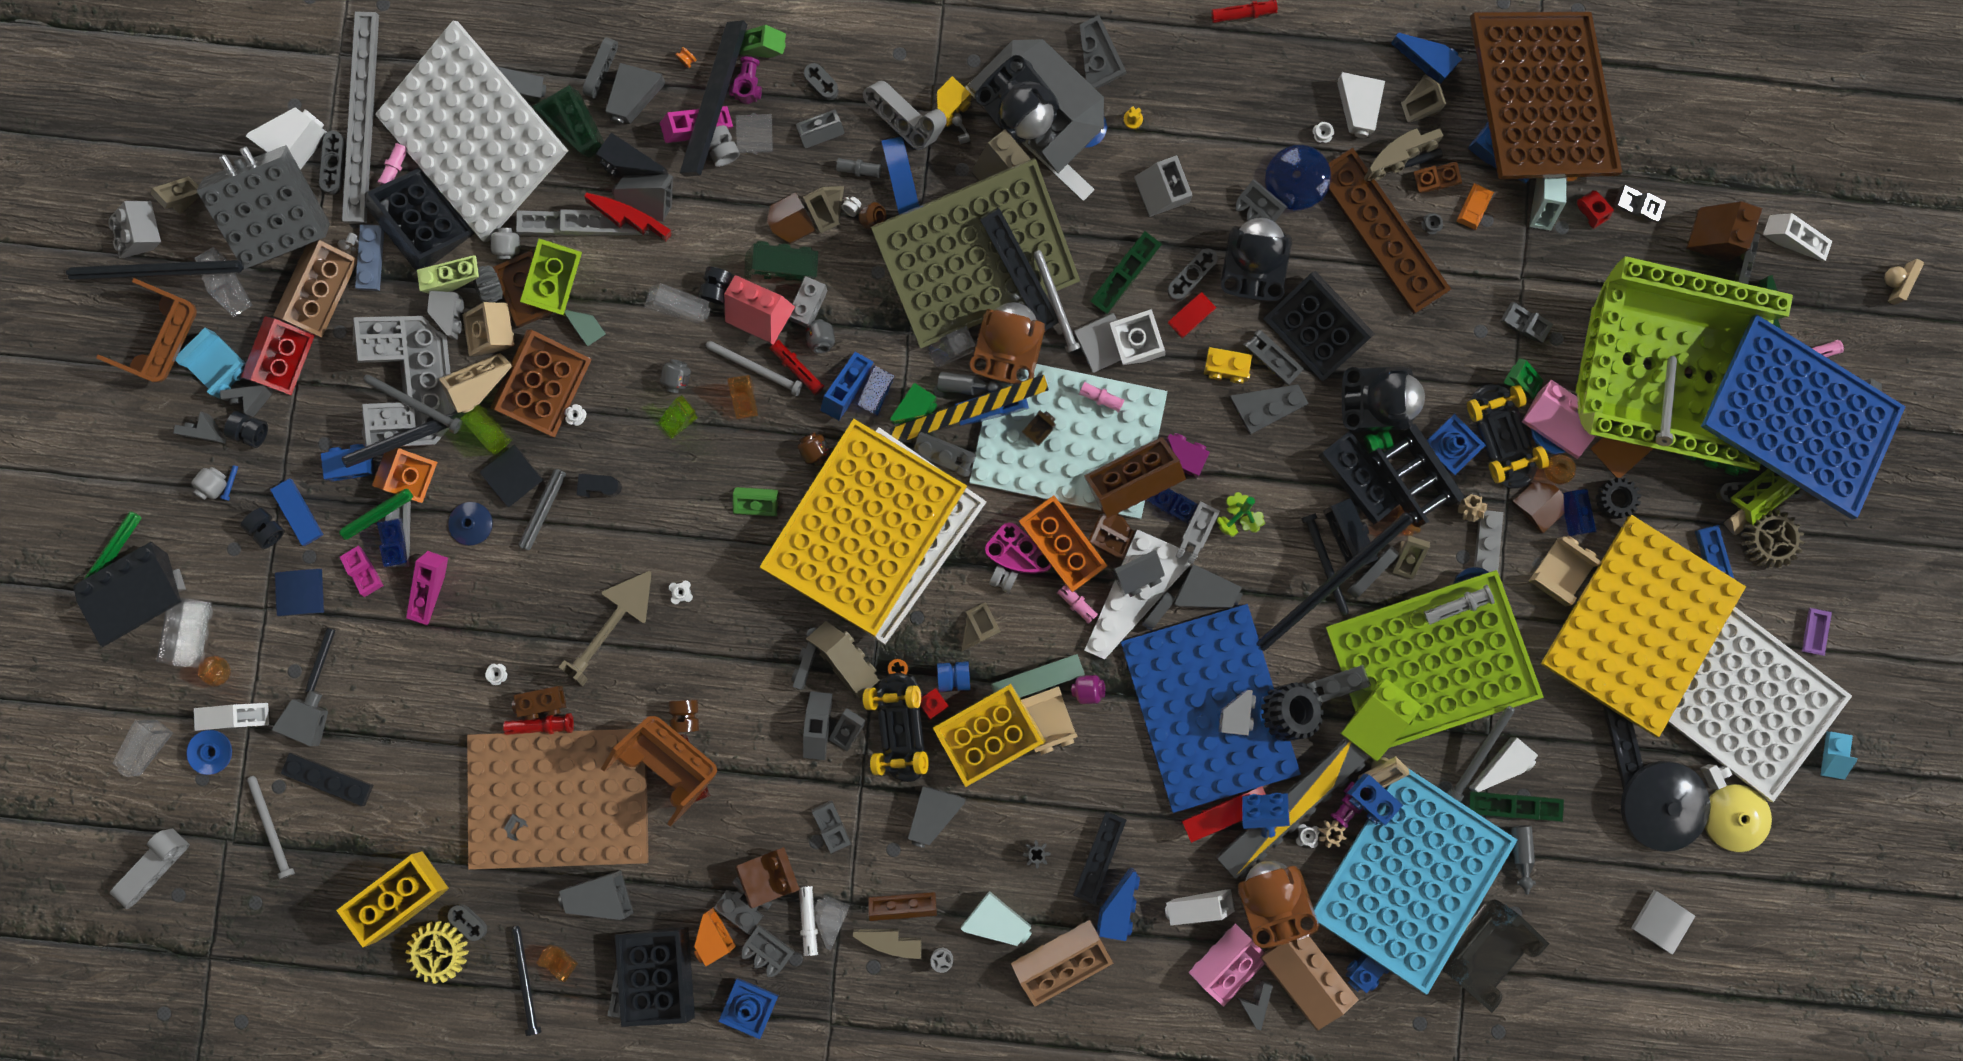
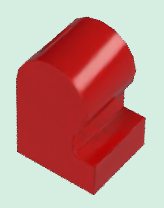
[1577,190,1614,229]

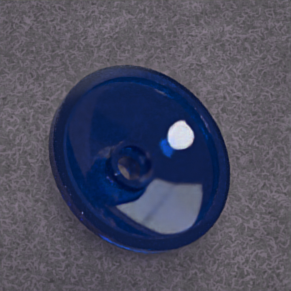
[1265,145,1331,210]

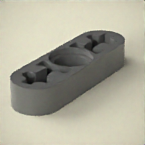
[583,37,618,98]
[319,131,346,195]
[1167,248,1217,301]
[1347,546,1400,599]

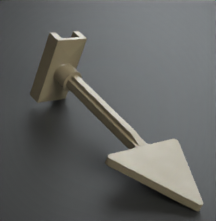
[559,571,652,686]

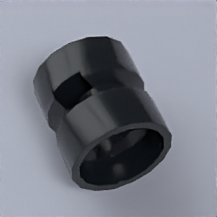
[698,266,734,305]
[224,411,268,448]
[240,508,285,549]

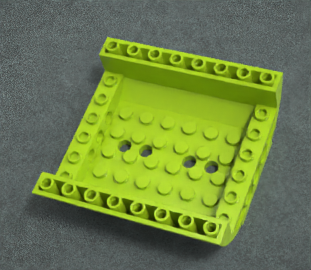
[1575,256,1793,471]

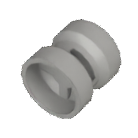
[989,565,1018,594]

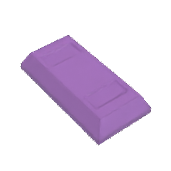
[1802,608,1832,656]

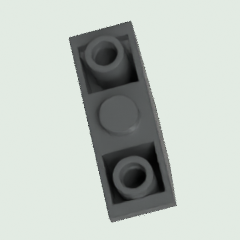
[803,691,833,760]

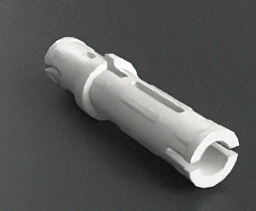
[799,886,818,956]

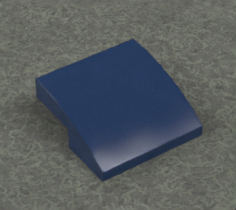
[275,569,324,616]

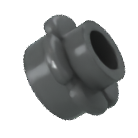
[1421,213,1443,234]

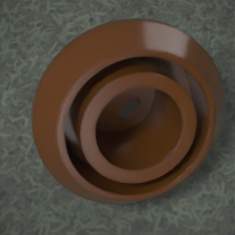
[859,202,887,231]

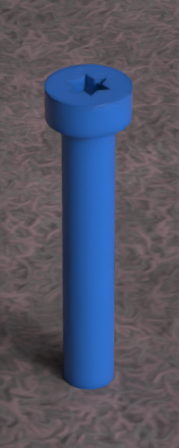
[220,465,238,501]

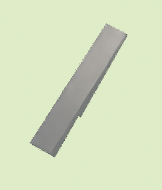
[516,210,649,236]

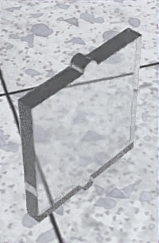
[736,113,773,155]

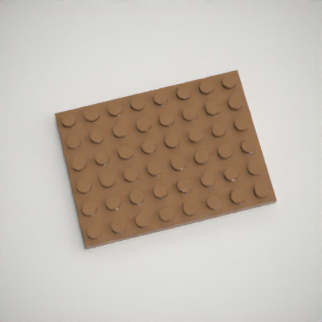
[467,729,649,870]

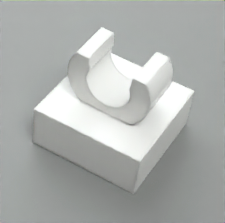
[1700,764,1732,790]

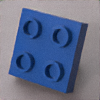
[1427,414,1486,476]
[1242,793,1290,838]
[719,978,779,1039]

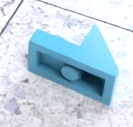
[1821,731,1857,780]

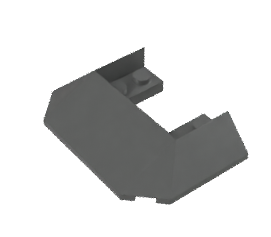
[967,39,1104,174]

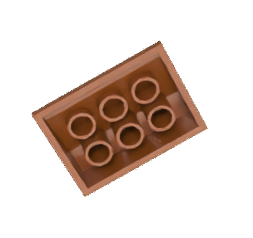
[490,330,592,438]

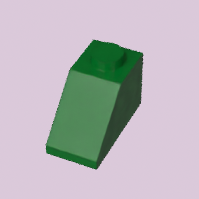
[890,383,938,425]

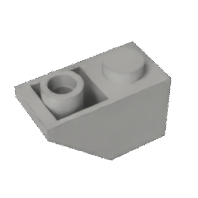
[427,291,464,340]
[1219,690,1256,735]

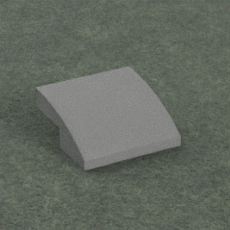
[1074,313,1121,373]
[1631,890,1695,955]

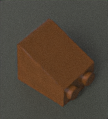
[1686,201,1763,262]

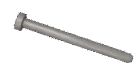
[1034,250,1081,352]
[706,341,803,396]
[1656,356,1677,446]
[247,776,295,880]

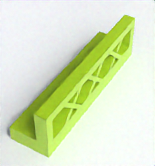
[1730,468,1800,525]

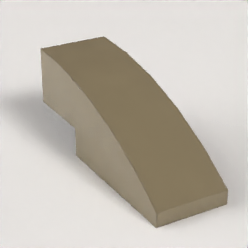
[853,929,922,959]

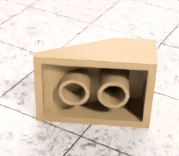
[439,353,512,413]

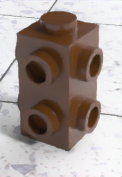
[512,686,567,721]

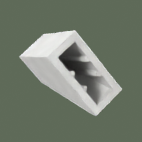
[1338,72,1385,138]
[194,703,269,731]
[1165,889,1235,926]

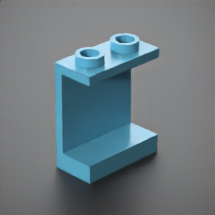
[175,328,246,398]

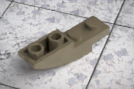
[1364,128,1444,182]

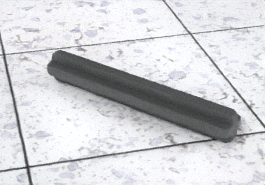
[518,469,566,550]

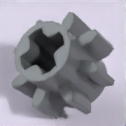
[1023,839,1051,869]

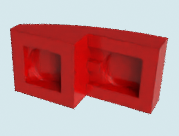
[1168,292,1216,339]

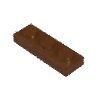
[869,892,937,921]

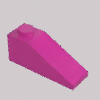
[660,106,733,143]
[406,551,448,625]

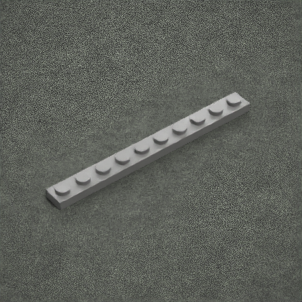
[342,12,379,224]

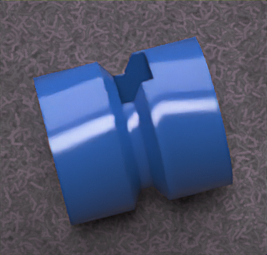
[937,661,970,692]

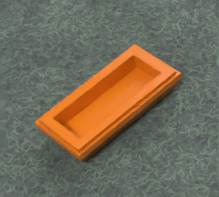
[1456,183,1494,231]

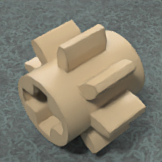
[1458,494,1487,522]
[1317,820,1346,848]

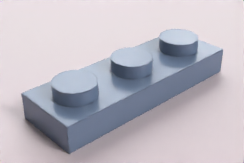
[355,225,384,291]

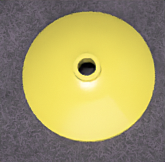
[1705,784,1772,852]

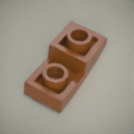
[1414,161,1462,193]

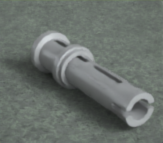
[1424,585,1495,625]

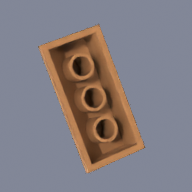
[273,240,358,337]
[1011,920,1114,1007]
[1260,936,1358,1031]

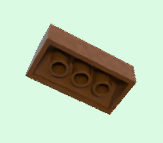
[1084,437,1186,519]

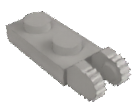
[1175,501,1220,565]

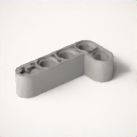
[863,81,946,150]
[110,829,190,909]

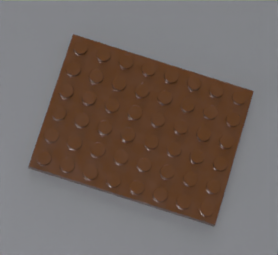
[1470,12,1622,179]

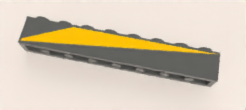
[1215,738,1368,879]

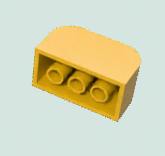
[336,851,449,947]

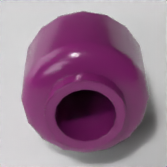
[1071,675,1105,704]

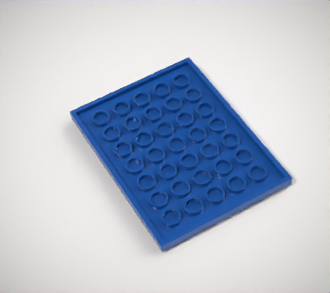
[1701,315,1906,520]
[1120,604,1301,813]

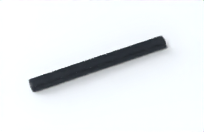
[342,411,470,468]

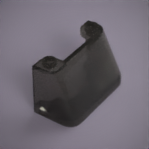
[1442,899,1550,1013]

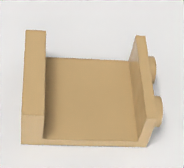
[1529,536,1601,606]
[1021,686,1077,755]

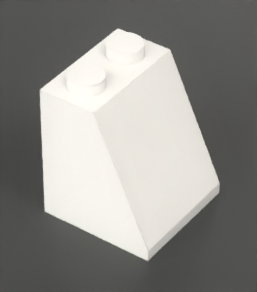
[246,107,327,170]

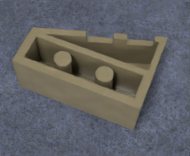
[806,621,879,698]

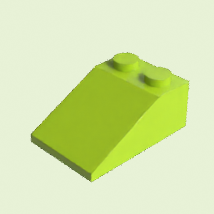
[520,238,582,315]
[1340,678,1423,762]

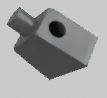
[272,690,328,746]

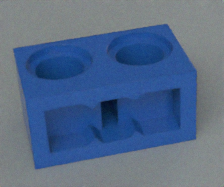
[1346,774,1403,826]

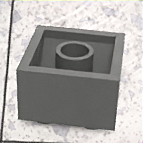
[1112,550,1165,597]

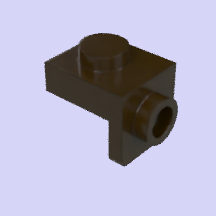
[1022,410,1056,447]

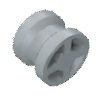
[930,947,953,973]

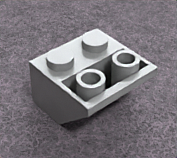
[1134,155,1193,217]
[109,201,161,258]

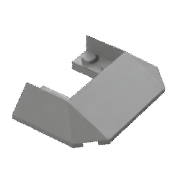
[353,316,455,447]

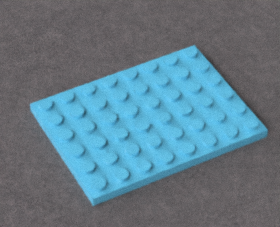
[1313,768,1517,995]

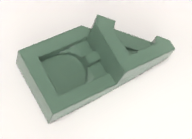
[564,310,606,346]

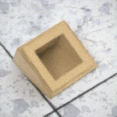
[1724,509,1750,535]

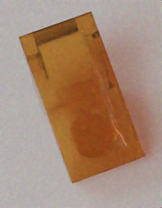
[727,375,758,419]

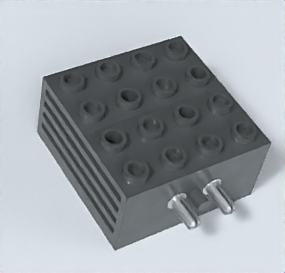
[196,145,330,269]

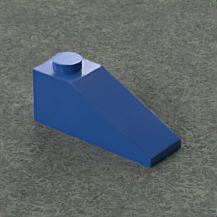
[1391,33,1462,84]
[820,352,874,421]

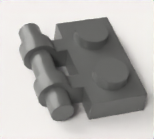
[714,877,772,935]

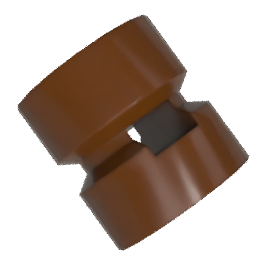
[669,700,699,732]

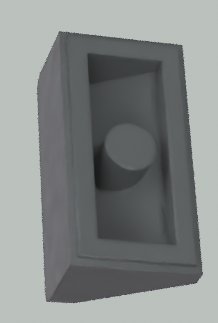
[796,109,845,148]

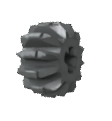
[473,265,503,303]

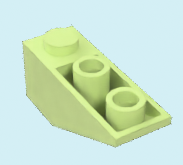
[417,255,479,294]

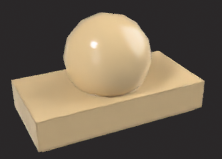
[1884,259,1924,305]
[1358,757,1410,788]

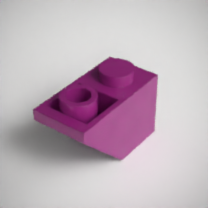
[1166,433,1210,478]

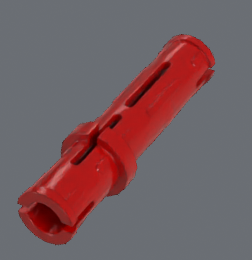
[1211,0,1278,23]
[769,340,825,396]

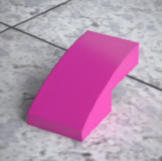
[340,546,384,597]

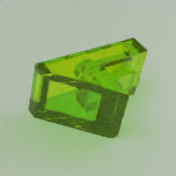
[658,395,697,439]

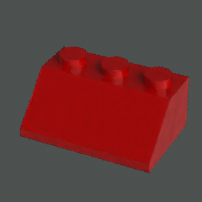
[241,316,315,395]

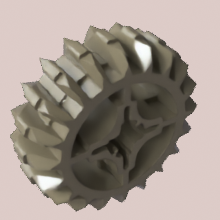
[1740,509,1805,569]

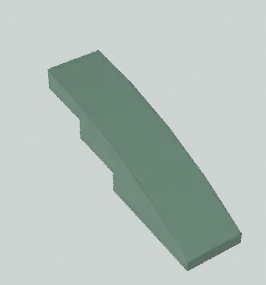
[991,654,1085,698]

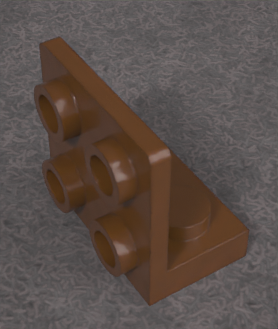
[735,847,800,909]

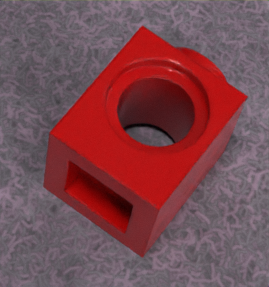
[920,688,949,719]

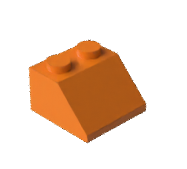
[372,448,438,503]
[694,907,736,966]

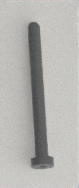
[363,375,462,434]
[1447,705,1515,801]

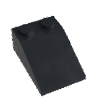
[596,133,669,177]

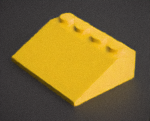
[933,684,1046,787]

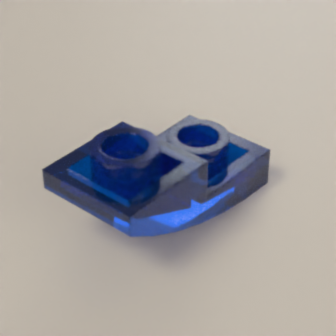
[1146,488,1198,523]
[377,518,407,567]

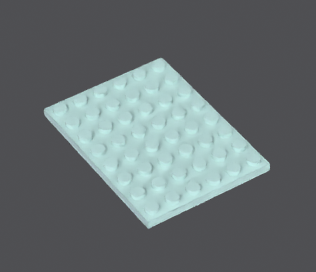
[969,364,1168,520]

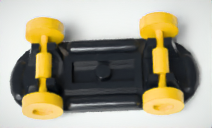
[1467,384,1549,489]
[863,673,928,782]

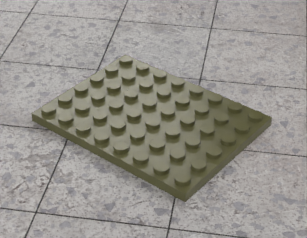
[871,158,1080,348]

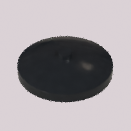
[1621,761,1710,852]

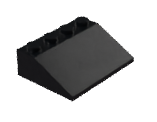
[365,168,474,272]
[1263,271,1375,382]
[73,542,181,647]
[615,927,695,1027]

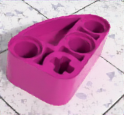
[985,523,1052,574]

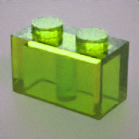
[460,405,512,454]

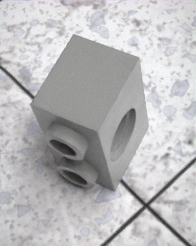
[789,276,828,328]

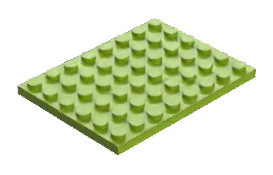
[1325,570,1544,748]

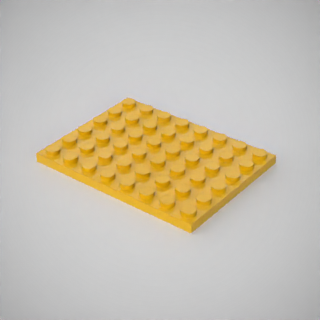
[760,418,967,637]
[1541,515,1746,737]

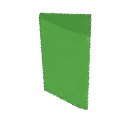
[733,487,779,516]

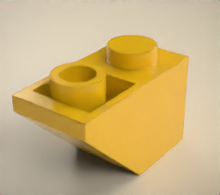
[937,76,971,129]

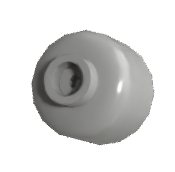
[491,228,520,259]
[191,467,227,500]

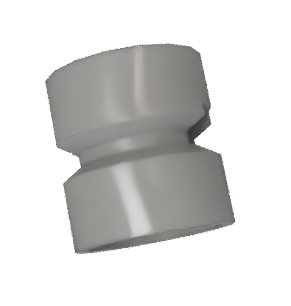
[709,125,740,167]

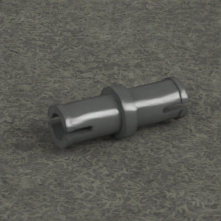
[836,158,882,178]

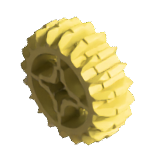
[405,921,469,984]

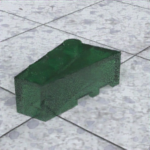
[533,85,604,158]
[744,241,818,281]

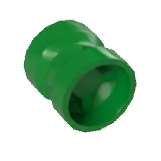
[1364,430,1393,454]

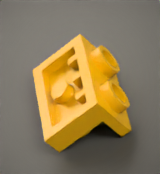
[1204,347,1252,384]

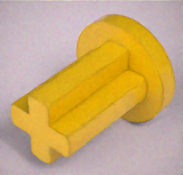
[1123,106,1143,129]

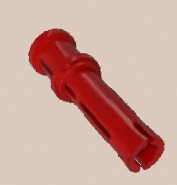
[503,713,574,735]

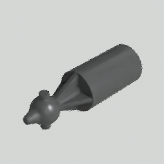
[938,372,1004,395]
[1511,825,1536,895]

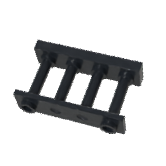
[1367,424,1465,529]

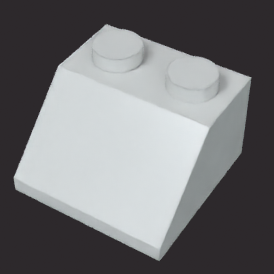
[1110,309,1165,365]

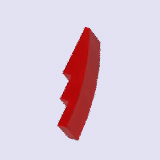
[584,193,671,242]
[1182,786,1266,843]

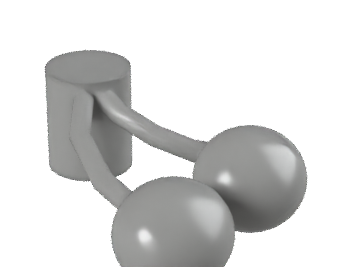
[952,112,971,144]
[337,233,359,252]

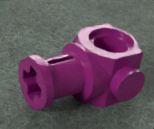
[729,57,762,104]
[1330,781,1369,828]

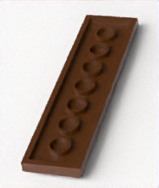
[1316,148,1451,315]

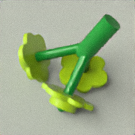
[1217,492,1265,537]

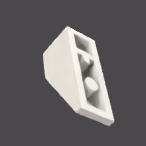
[1763,213,1832,261]
[1469,737,1538,792]

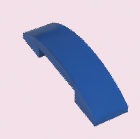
[882,136,919,215]

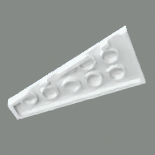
[1084,530,1198,659]

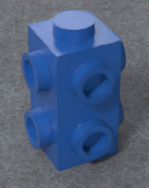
[1345,952,1390,993]

